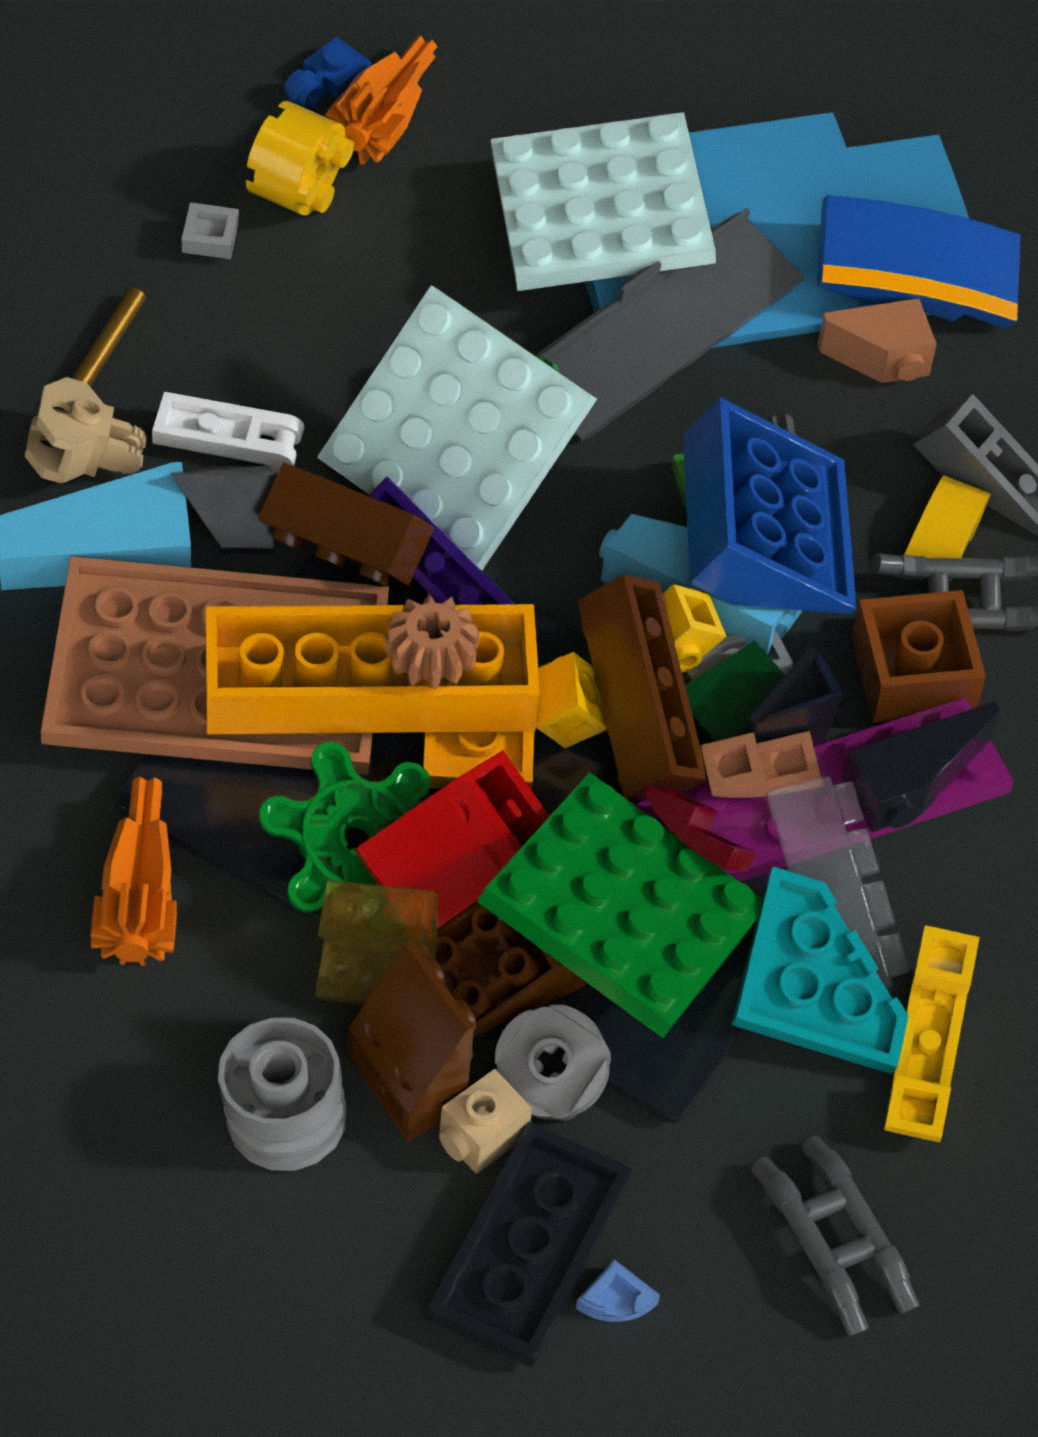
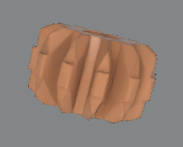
[385,593,480,690]

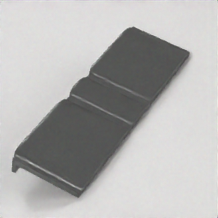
[535,208,804,443]

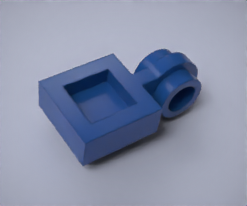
[284,37,371,110]

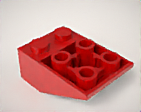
[354,750,550,942]

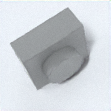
[181,202,239,259]

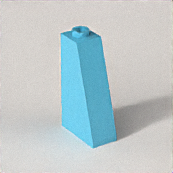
[0,462,191,590]
[599,514,802,655]

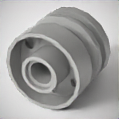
[218,1018,347,1171]

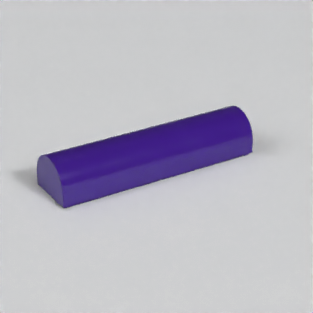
[369,476,515,605]

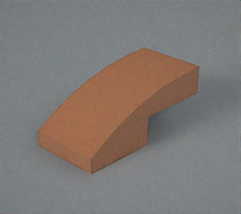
[700,731,823,798]

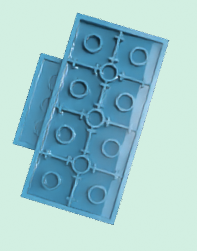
[585,112,969,348]

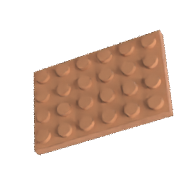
[41,556,389,775]

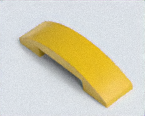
[884,925,980,1143]

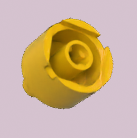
[246,101,354,216]

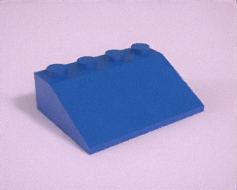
[683,397,857,615]

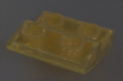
[315,881,438,1005]

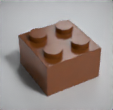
[851,590,986,723]

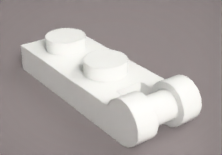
[152,392,304,473]

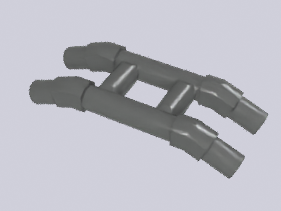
[870,553,1038,631]
[751,1136,920,1337]

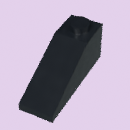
[842,701,1000,832]

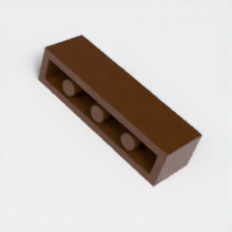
[577,574,708,802]

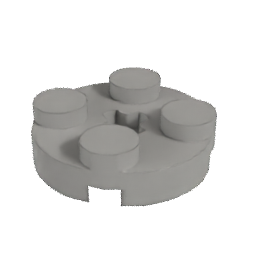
[495,1005,611,1121]

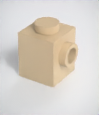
[439,1069,532,1174]

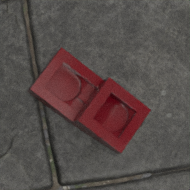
[645,785,756,873]

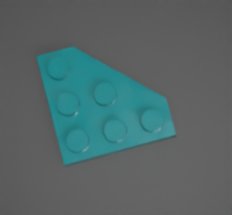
[731,866,909,1074]

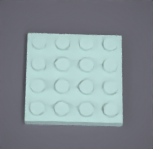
[491,112,716,291]
[317,285,597,570]

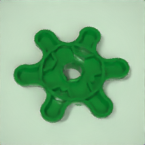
[259,742,431,932]

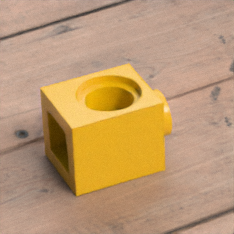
[536,652,607,748]

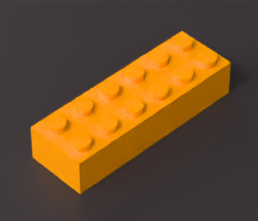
[206,604,540,734]

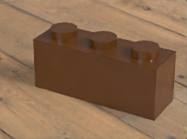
[257,462,435,587]

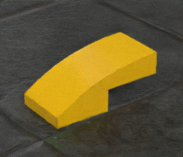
[904,475,991,581]

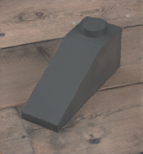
[913,393,1038,536]

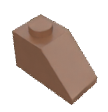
[817,298,937,383]

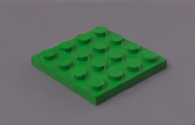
[477,772,762,1038]

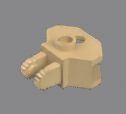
[24,377,147,484]

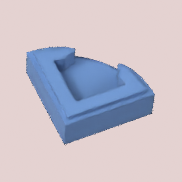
[576,1260,660,1322]

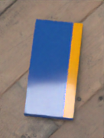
[817,195,1021,329]

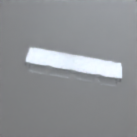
[766,776,910,989]

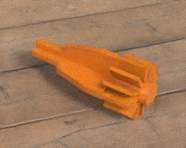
[325,35,437,165]
[90,777,177,966]

